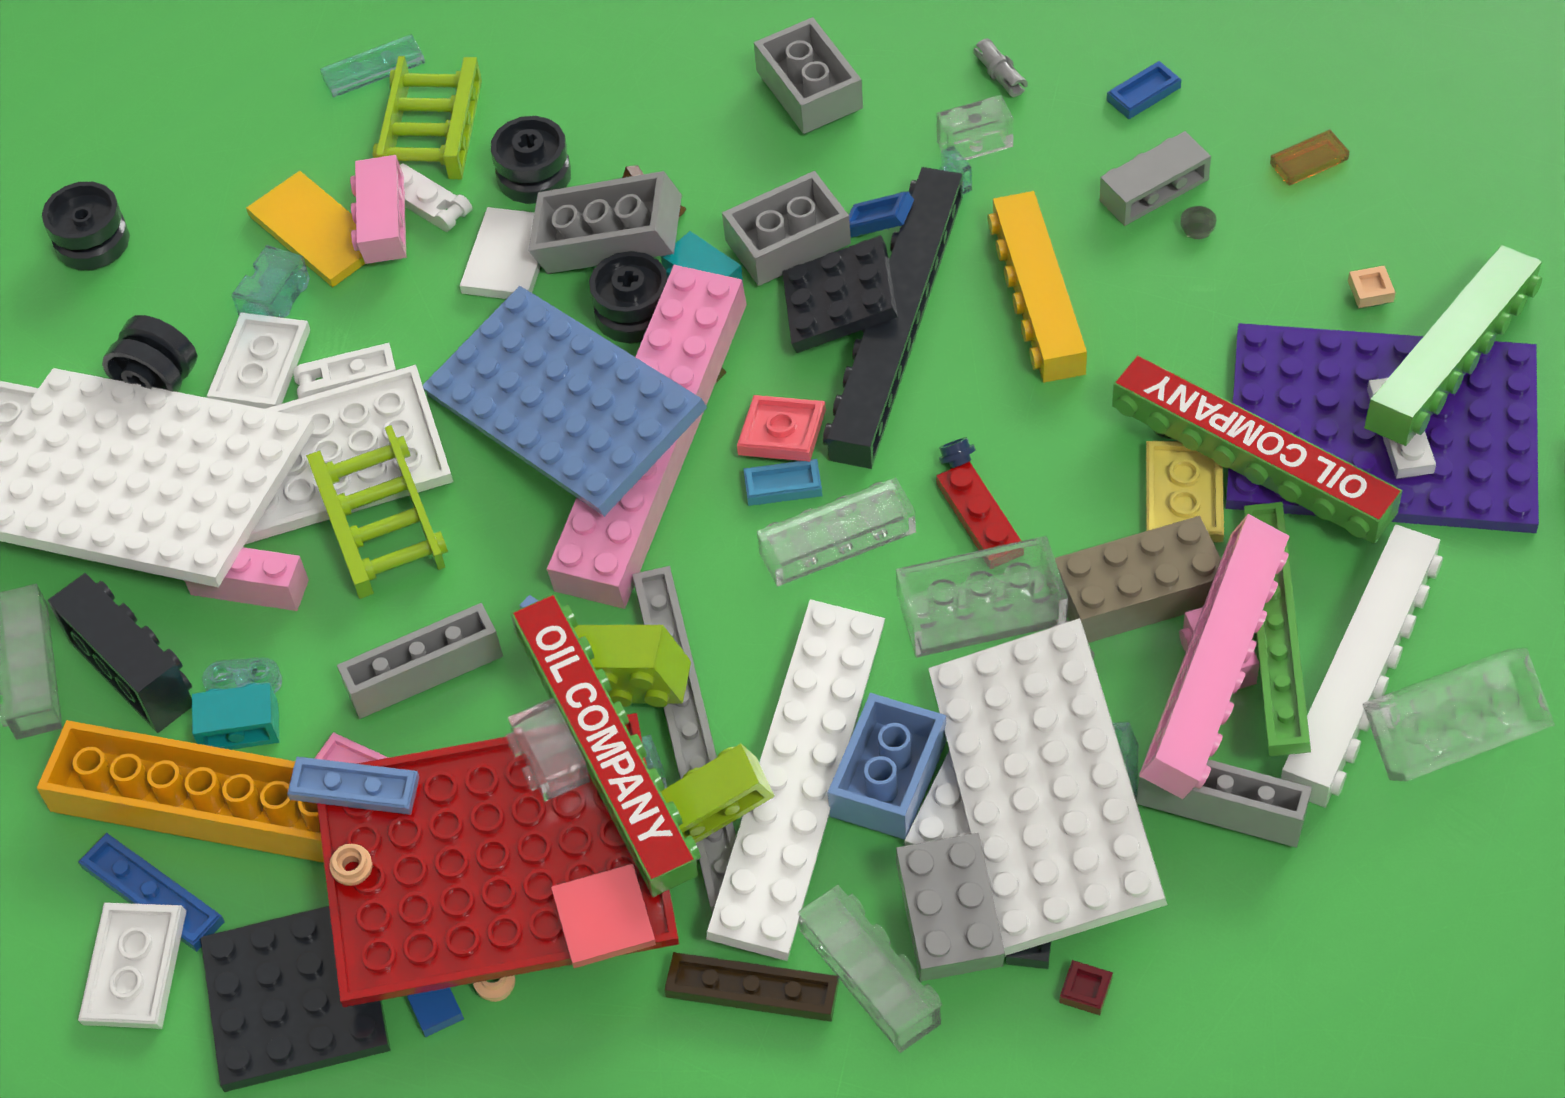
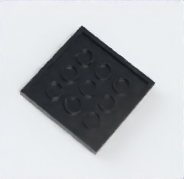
[201,906,391,1092]

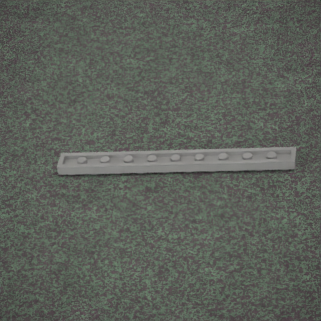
[633,566,736,914]

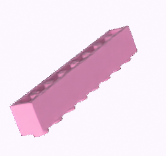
[1139,514,1289,799]

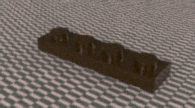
[665,952,839,1022]

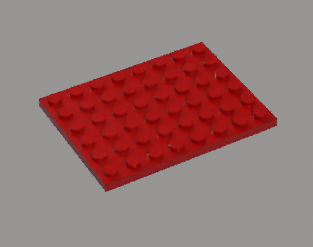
[317,713,679,1007]

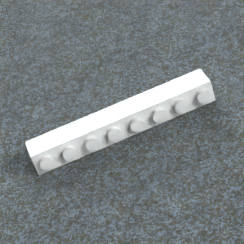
[1281,524,1443,808]

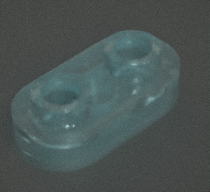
[202,657,282,694]

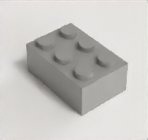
[754,17,863,134]
[722,171,851,286]
[896,833,1005,982]

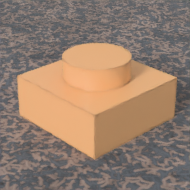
[1348,265,1395,308]

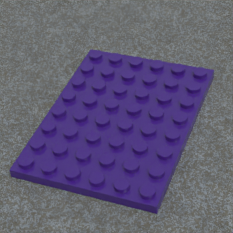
[1225,323,1539,533]

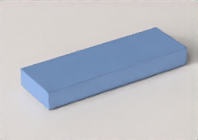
[287,757,419,815]

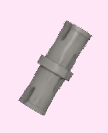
[973,38,1028,97]

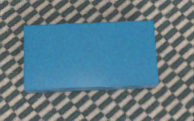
[743,459,822,506]

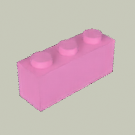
[350,155,407,264]
[184,547,309,611]

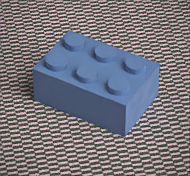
[827,693,947,839]

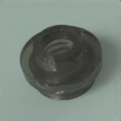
[1181,206,1217,239]

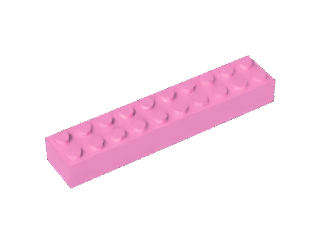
[547,265,747,609]

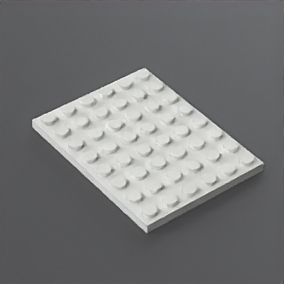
[0,368,315,588]

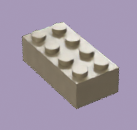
[1053,516,1221,643]

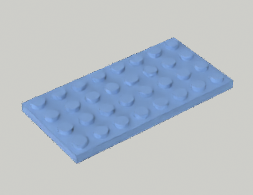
[422,286,707,517]

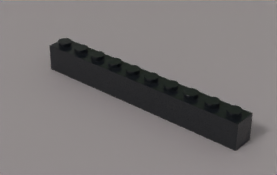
[823,167,963,469]

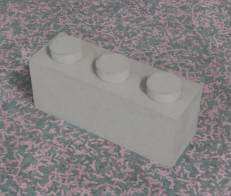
[1099,131,1211,226]

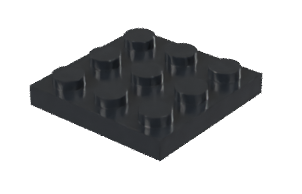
[782,235,898,353]

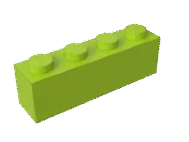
[661,743,775,843]

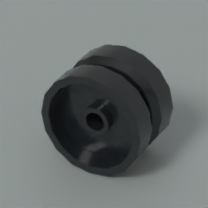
[491,116,571,204]
[42,181,130,270]
[589,251,667,344]
[102,315,198,392]

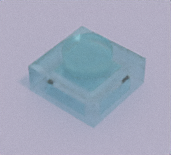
[939,146,972,195]

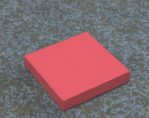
[737,395,826,462]
[551,864,656,969]

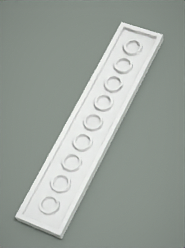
[706,599,885,961]

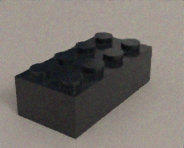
[47,573,192,733]

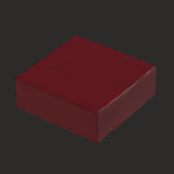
[1059,960,1113,1015]

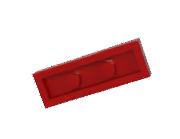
[936,461,1023,566]

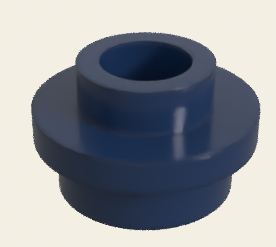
[939,437,976,468]

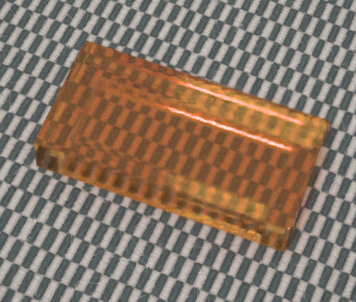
[1270,129,1350,186]

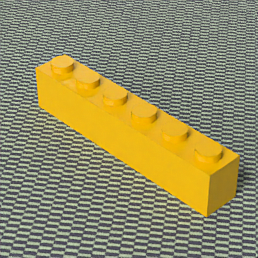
[988,191,1087,383]

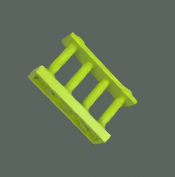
[373,56,482,180]
[306,425,448,599]

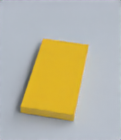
[246,170,365,287]

